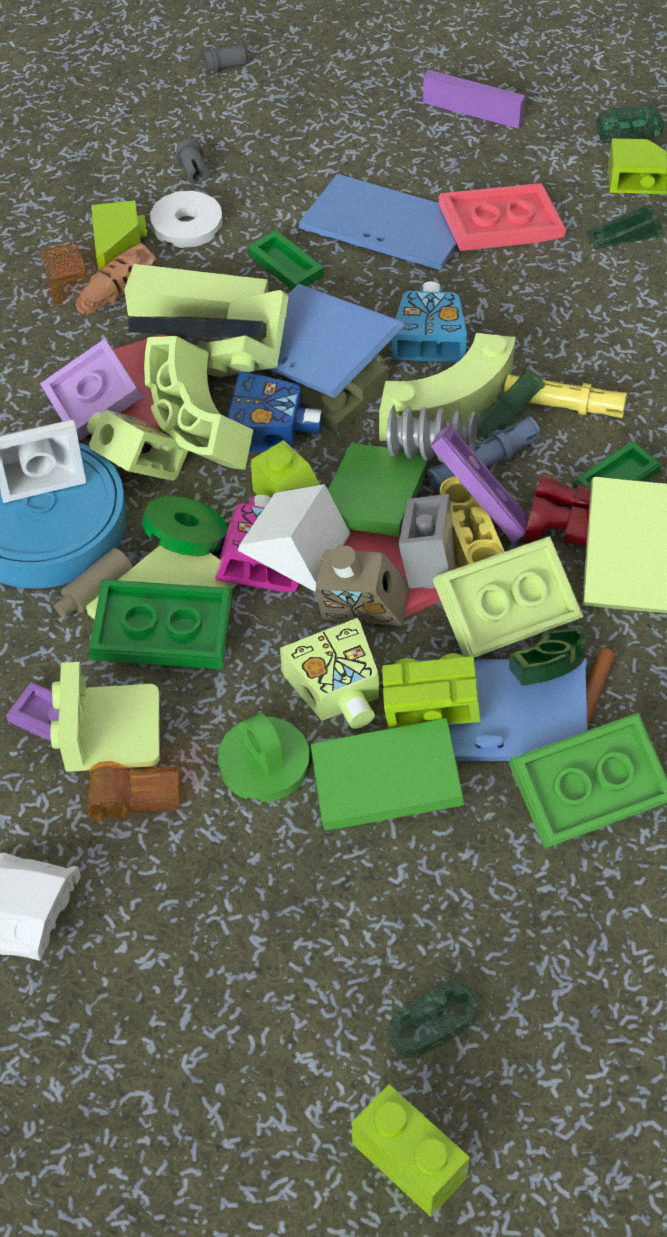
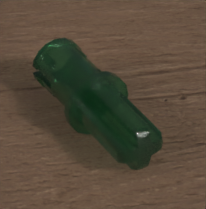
[477,369,545,439]

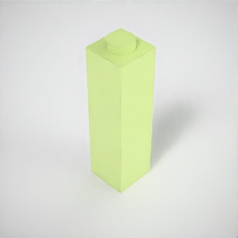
[124,264,268,319]

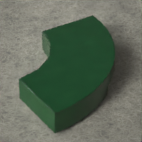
[509,627,586,686]

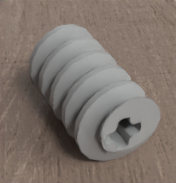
[386,405,477,462]

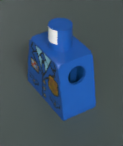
[228,371,323,452]

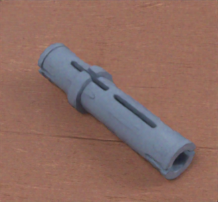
[426,416,541,494]

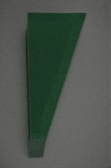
[586,204,663,249]

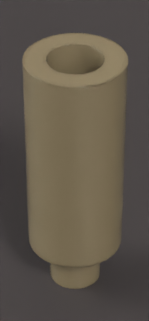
[54,548,133,618]

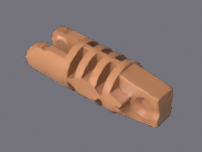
[75,243,156,315]

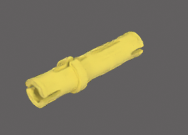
[504,374,627,418]

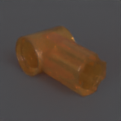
[87,761,181,822]

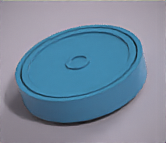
[0,443,127,589]

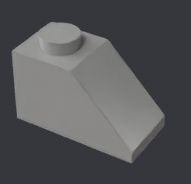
[399,494,455,589]

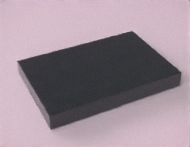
[129,316,266,338]

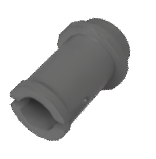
[201,43,246,74]
[175,139,210,184]

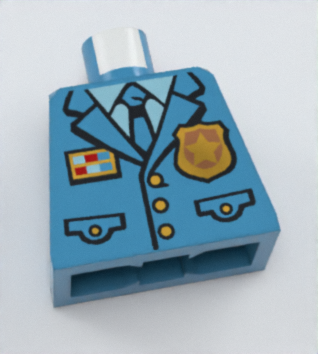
[391,282,467,362]

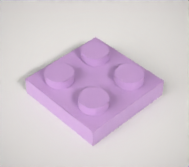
[40,339,143,441]

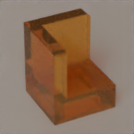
[39,242,87,305]

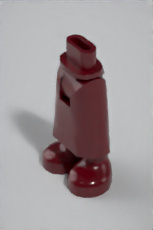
[523,472,591,546]

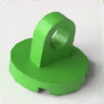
[218,712,310,802]

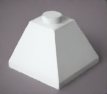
[0,420,86,503]

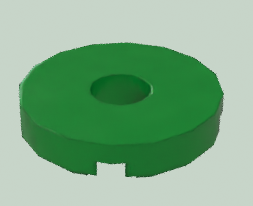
[142,496,228,557]

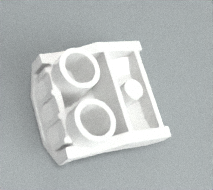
[0,853,81,961]

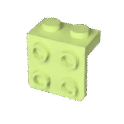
[195,290,288,377]
[51,662,160,772]

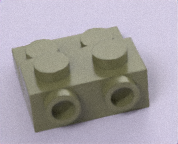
[283,354,388,432]

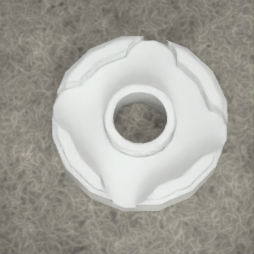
[150,191,223,248]

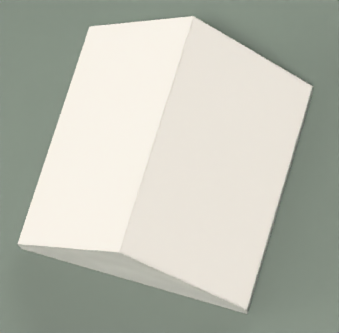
[238,484,350,591]

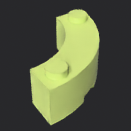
[379,333,516,441]
[144,336,253,470]

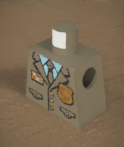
[315,545,410,626]

